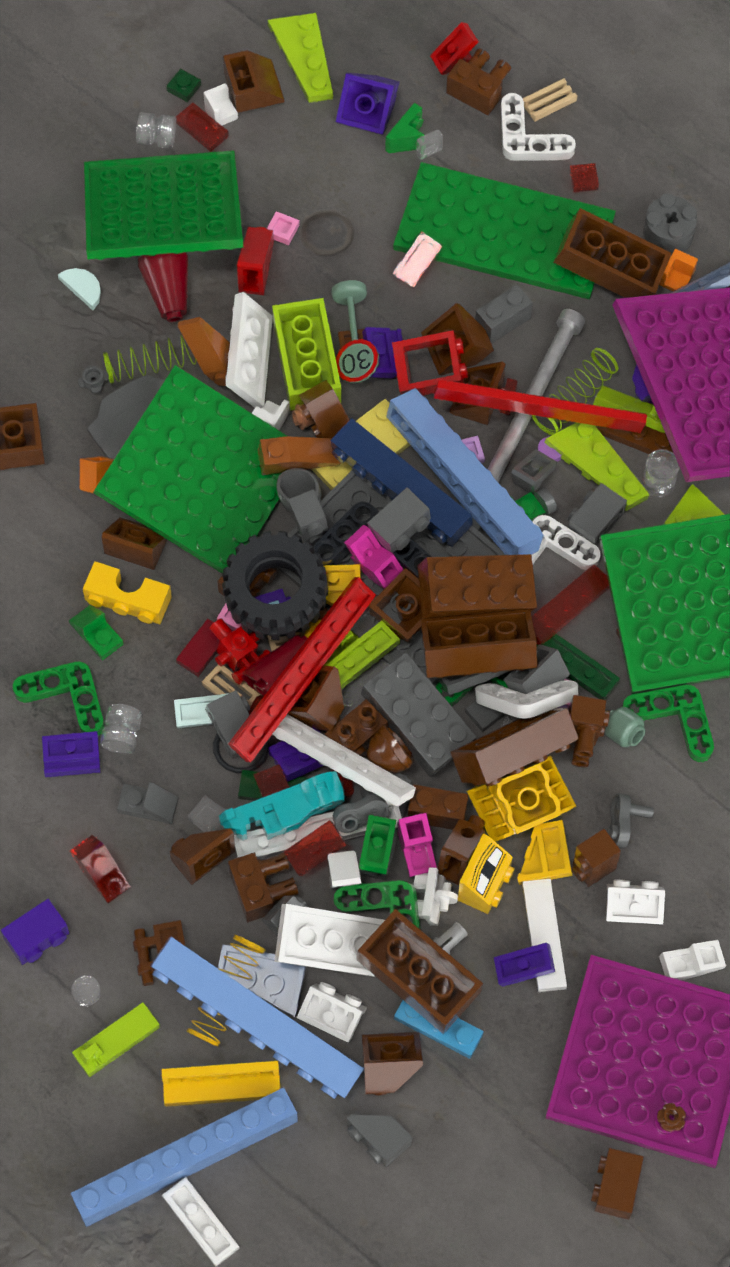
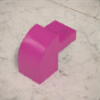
[344,525,403,589]
[397,813,437,878]

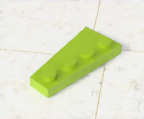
[268,13,333,103]
[544,422,649,511]

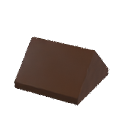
[449,361,506,425]
[102,517,167,570]

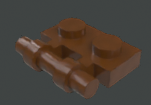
[133,920,185,986]

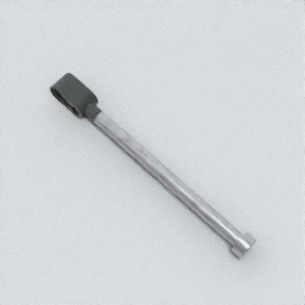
[461,309,585,533]

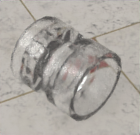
[136,112,177,149]
[642,449,680,497]
[100,704,143,754]

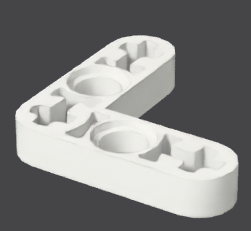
[501,93,576,161]
[532,515,600,570]
[475,680,578,718]

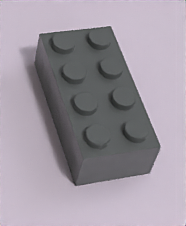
[361,653,477,778]

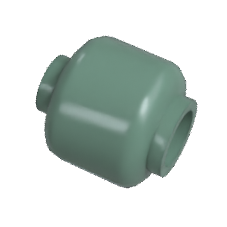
[604,707,645,748]

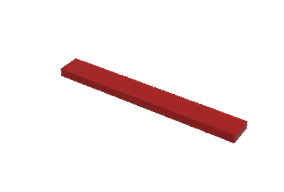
[434,379,647,433]
[228,577,376,762]

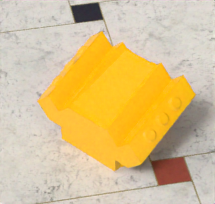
[467,756,576,842]

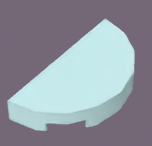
[58,268,101,310]

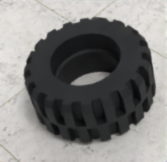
[222,531,328,640]

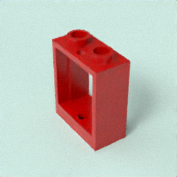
[392,330,468,396]

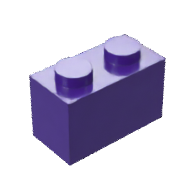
[1,899,70,965]

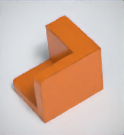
[659,249,698,292]
[80,456,114,493]

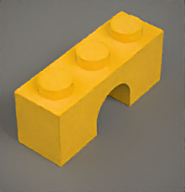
[83,561,172,624]

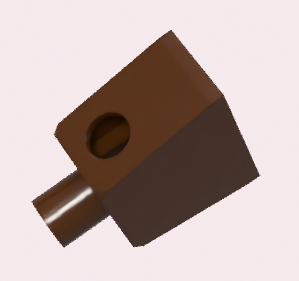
[438,815,485,885]

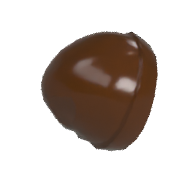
[367,724,414,773]

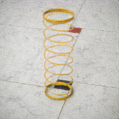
[187,935,266,1047]

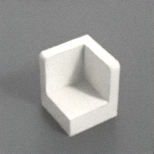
[203,84,238,128]
[252,400,290,430]

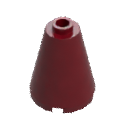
[138,252,189,322]
[242,635,308,697]

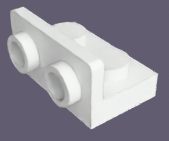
[606,879,665,924]
[297,982,367,1042]

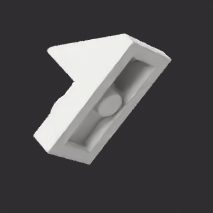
[328,851,361,889]

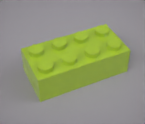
[272,298,341,411]

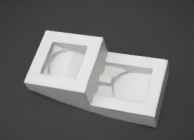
[659,940,726,980]

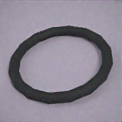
[213,734,269,773]

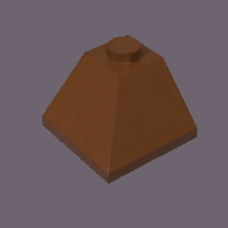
[421,303,494,375]
[368,568,429,641]
[288,666,344,731]
[169,828,236,885]
[362,1032,423,1096]

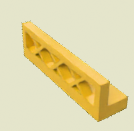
[162,1061,280,1107]

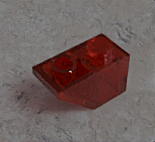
[70,835,130,903]

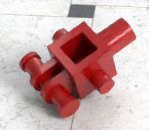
[209,618,270,685]

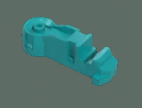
[219,771,345,841]

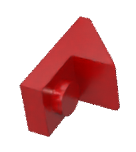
[430,22,479,75]

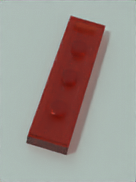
[531,565,609,645]

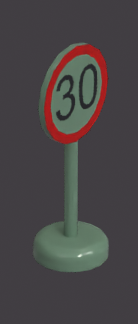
[331,280,379,383]

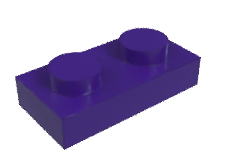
[494,942,556,987]

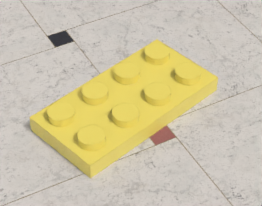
[311,399,410,490]

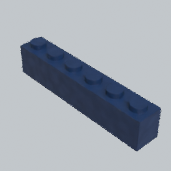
[330,418,473,547]

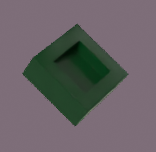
[166,68,201,103]

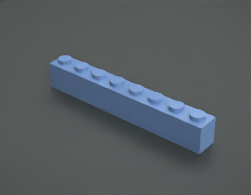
[386,388,544,555]
[150,937,364,1099]
[71,1088,298,1227]

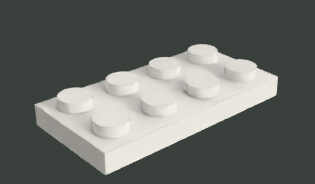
[226,292,273,408]
[274,904,385,977]

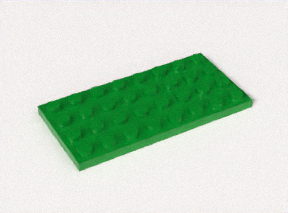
[393,162,616,300]

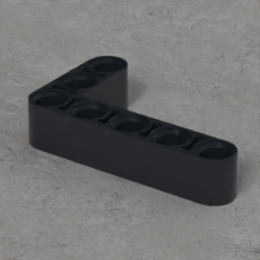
[314,501,432,579]

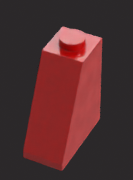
[237,227,274,296]

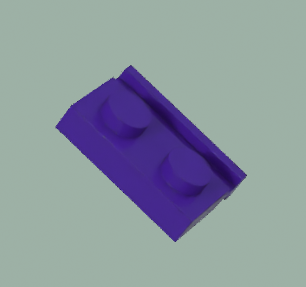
[362,327,403,378]
[268,728,324,782]
[42,731,101,777]

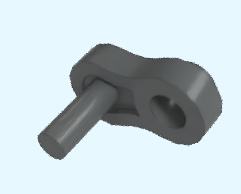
[332,787,389,833]
[607,793,654,848]

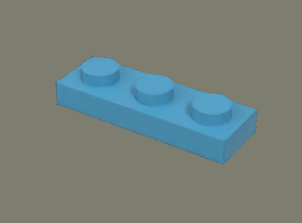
[394,1000,484,1059]

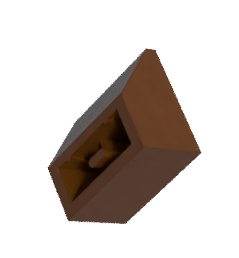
[223,50,284,113]

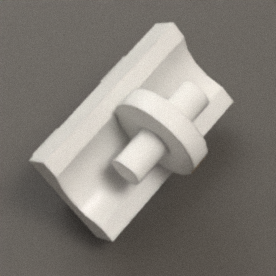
[410,868,458,926]

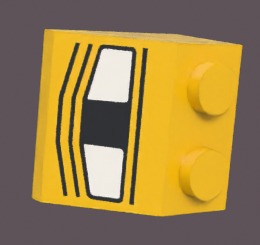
[458,834,515,914]

